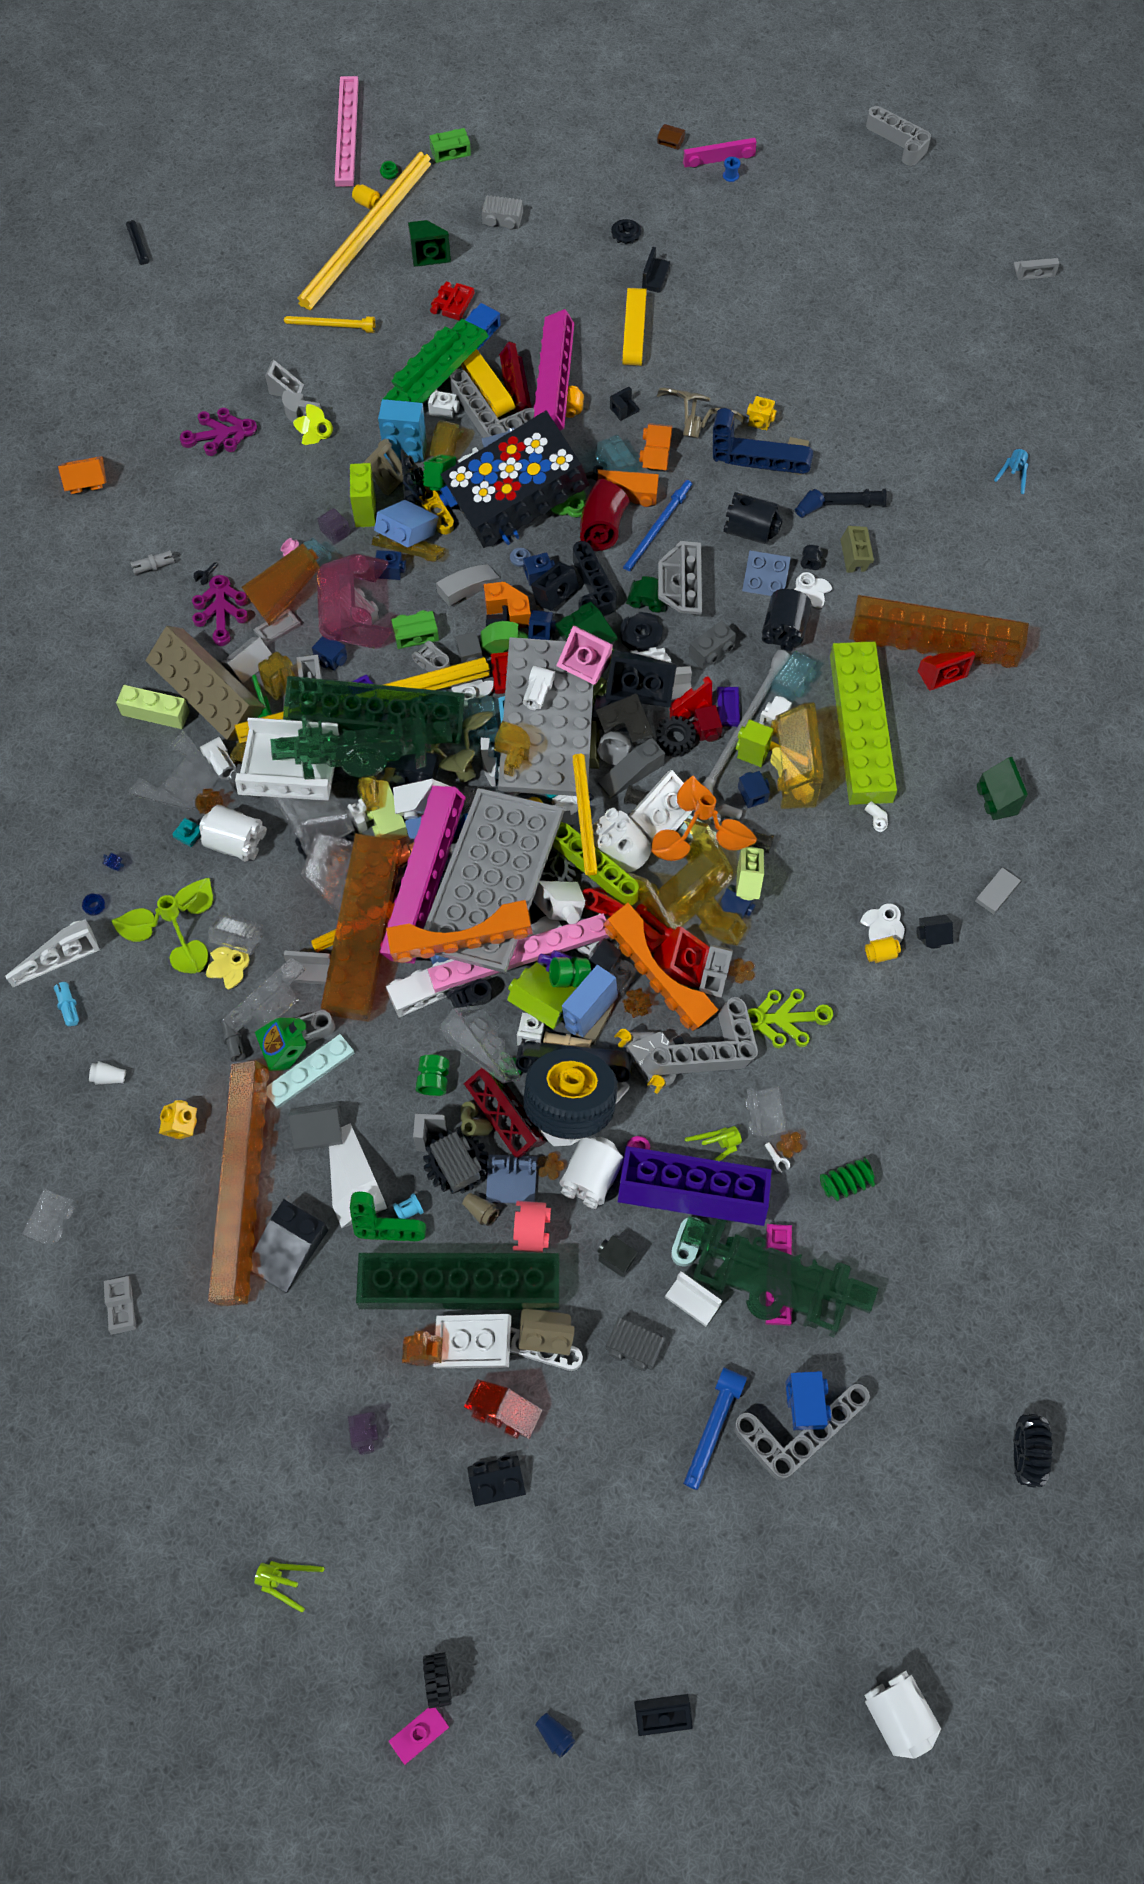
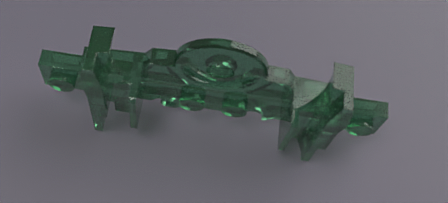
[270,704,452,780]

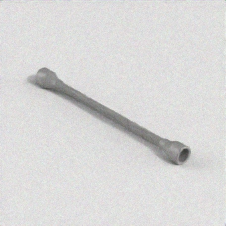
[702,650,791,795]

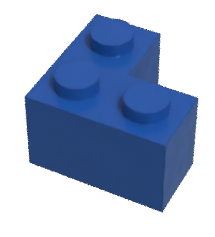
[785,1371,831,1431]

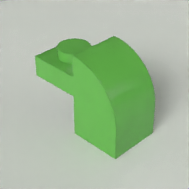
[480,621,528,654]

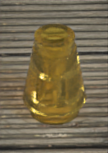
[357,776,380,811]

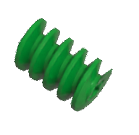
[820,1157,875,1202]

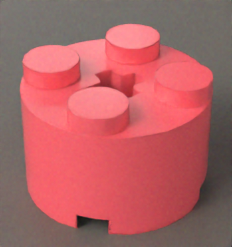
[513,1201,551,1253]

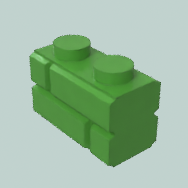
[429,128,471,163]
[391,610,439,649]

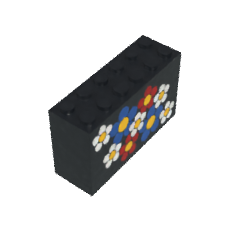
[440,410,589,548]

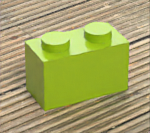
[735,720,774,767]

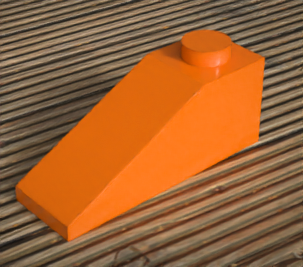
[598,470,659,507]

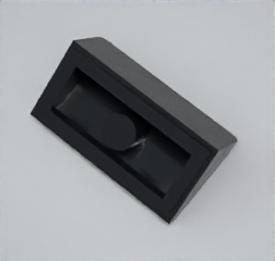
[634,1694,693,1736]

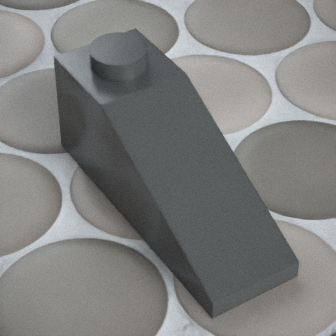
[598,738,665,798]

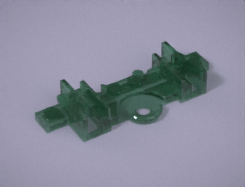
[680,1217,879,1338]

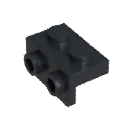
[467,1455,526,1507]

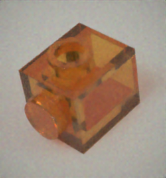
[402,1331,443,1366]

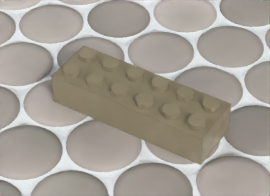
[145,626,265,741]

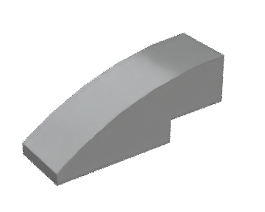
[436,564,500,606]

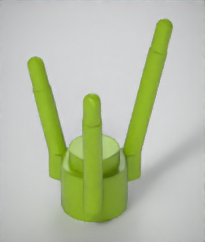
[685,1126,742,1161]
[254,1561,325,1612]

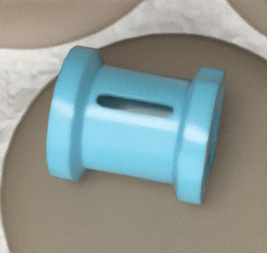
[392,1193,424,1219]

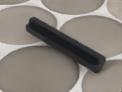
[126,220,149,265]

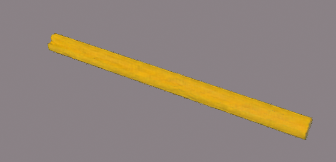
[297,152,431,310]
[234,657,490,744]

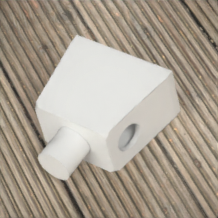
[533,881,585,924]

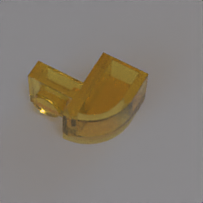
[430,420,464,457]
[495,721,530,777]
[696,896,748,946]

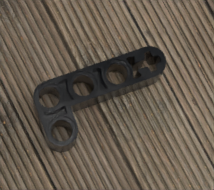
[573,541,617,616]

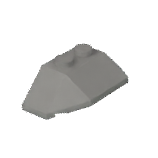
[658,541,702,615]

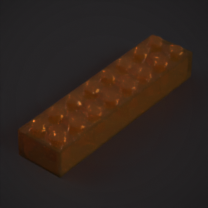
[849,595,1029,668]
[320,833,402,1022]

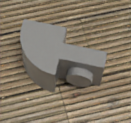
[282,391,321,422]
[699,945,733,997]

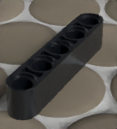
[515,1041,633,1083]

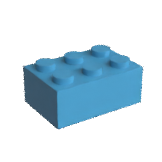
[378,399,427,463]

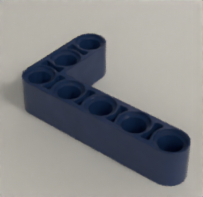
[713,408,813,474]

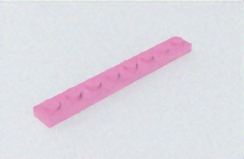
[335,76,359,187]
[428,913,609,993]

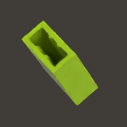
[350,463,376,527]
[507,962,577,1029]

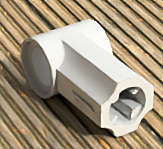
[523,666,555,711]
[199,737,236,780]

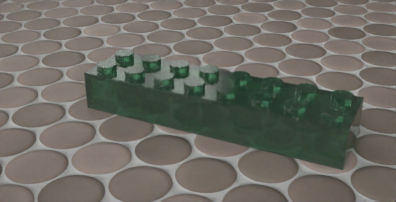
[283,676,465,744]
[356,1253,560,1310]

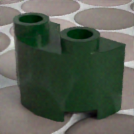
[626,576,667,613]

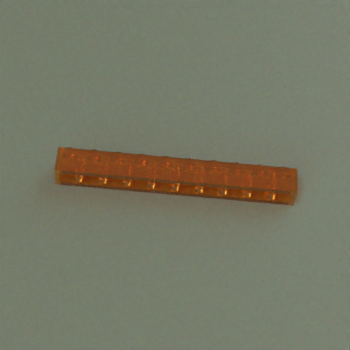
[208,1060,269,1306]

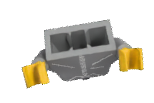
[614,1029,685,1094]

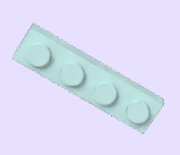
[263,1034,355,1109]

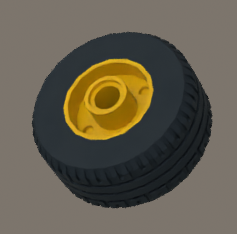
[524,1049,618,1140]

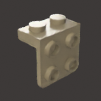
[519,1309,574,1355]

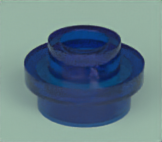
[102,853,124,872]
[82,893,106,916]

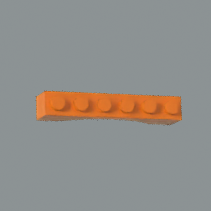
[386,900,533,963]
[603,903,718,1031]

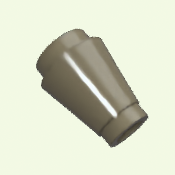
[462,1193,499,1226]

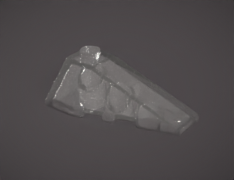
[439,1005,521,1083]

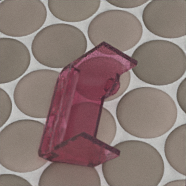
[317,554,392,649]

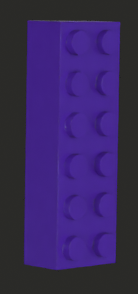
[618,1146,772,1226]

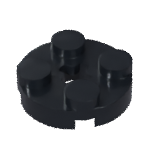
[620,612,663,652]

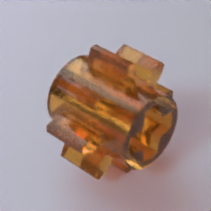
[195,789,223,814]
[622,988,653,1018]

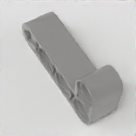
[866,106,931,166]

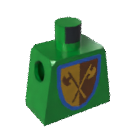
[255,1018,306,1071]

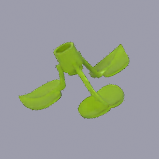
[112,878,213,974]

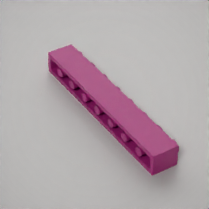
[534,309,574,430]
[380,786,466,964]

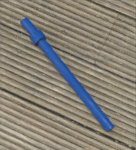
[623,480,692,572]

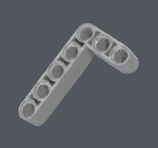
[450,369,535,438]
[643,997,758,1075]
[734,1384,870,1481]

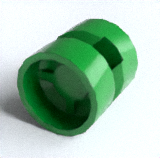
[549,957,591,988]
[415,1054,450,1096]

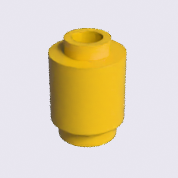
[352,184,380,210]
[865,936,901,963]

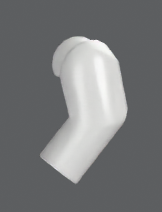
[865,801,888,832]

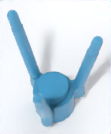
[994,449,1028,494]

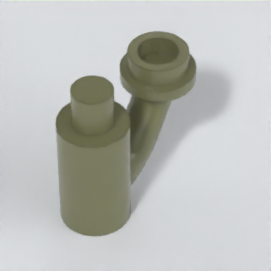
[460,1102,493,1136]

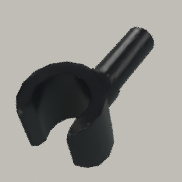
[585,465,603,480]
[193,562,218,585]

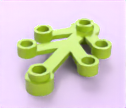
[747,989,833,1048]

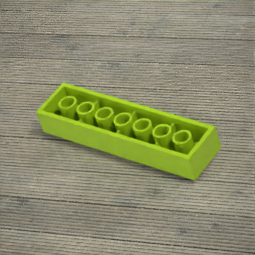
[830,642,897,805]

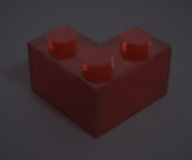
[464,1379,543,1439]

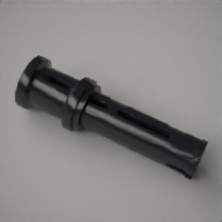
[824,488,887,507]

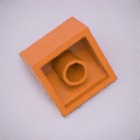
[58,456,106,494]

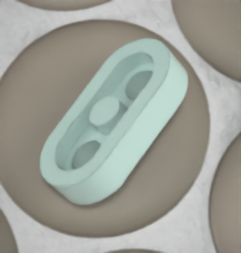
[671,1217,705,1267]

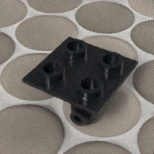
[401,449,426,505]

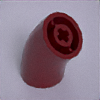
[580,479,629,551]

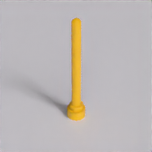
[284,316,376,333]

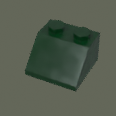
[408,220,451,267]
[555,601,618,644]
[977,757,1028,821]

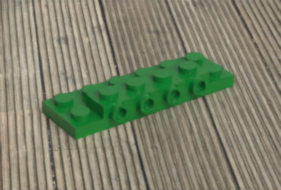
[381,319,489,403]

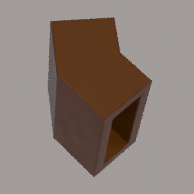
[657,124,686,150]

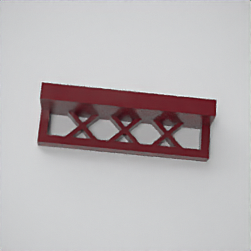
[499,341,532,415]
[464,1066,546,1159]

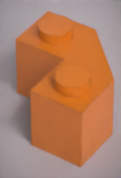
[639,423,673,470]
[484,582,531,629]

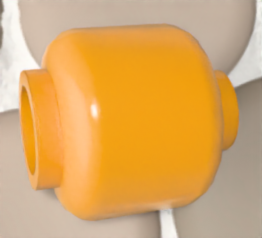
[565,386,584,418]

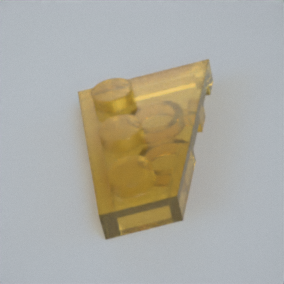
[371,534,445,561]

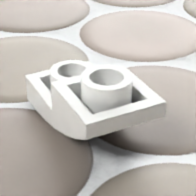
[481,738,500,786]

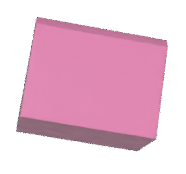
[556,626,613,685]

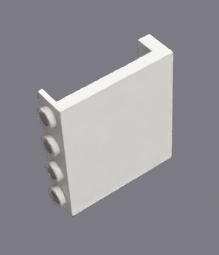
[235,718,339,801]

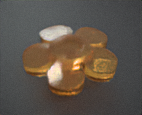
[728,958,755,984]
[776,1131,803,1158]
[537,1152,565,1180]

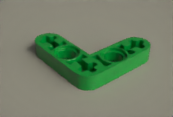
[349,1191,426,1241]

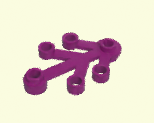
[180,408,257,456]
[192,575,248,646]

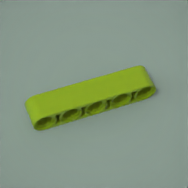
[553,822,639,906]

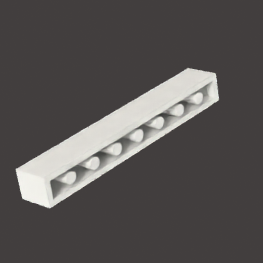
[386,916,562,1017]

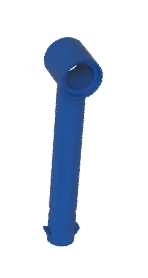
[683,1367,747,1490]

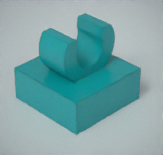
[172,818,201,847]

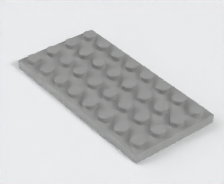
[498,637,593,796]
[424,788,564,973]

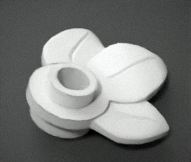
[794,572,832,608]
[451,678,494,707]
[860,904,904,944]

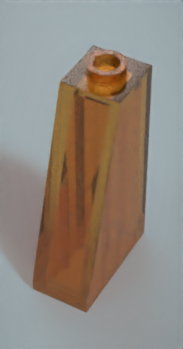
[241,544,320,626]

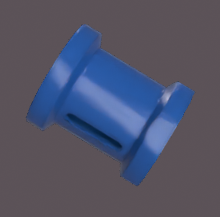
[723,156,741,182]

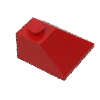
[918,651,976,691]
[653,926,710,988]

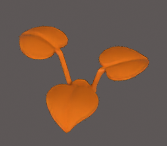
[651,776,757,861]

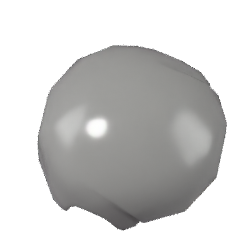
[597,731,631,765]

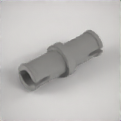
[130,550,175,575]

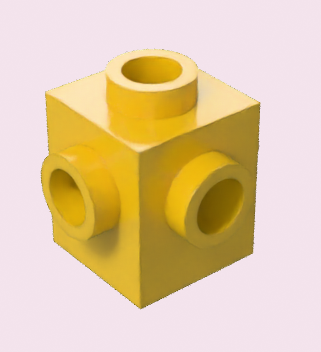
[747,396,777,431]
[159,1100,197,1139]

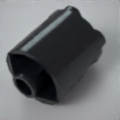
[723,492,783,544]
[762,588,812,652]

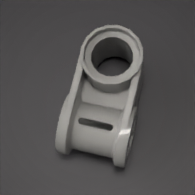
[411,641,450,672]
[295,1010,335,1045]

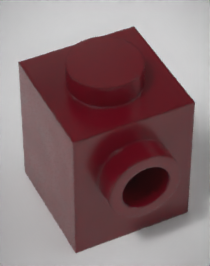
[692,705,722,742]

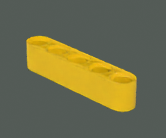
[622,288,647,366]
[461,349,515,418]

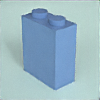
[374,500,439,547]
[562,965,618,1037]

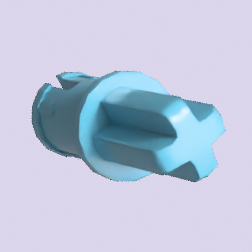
[54,982,79,1027]

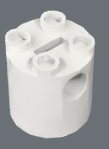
[199,805,266,861]
[592,808,651,873]
[559,1137,624,1209]
[864,1671,941,1759]

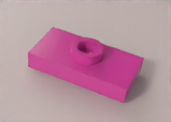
[388,1707,450,1765]

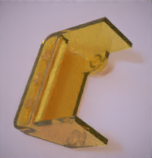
[771,702,823,809]
[626,818,733,929]

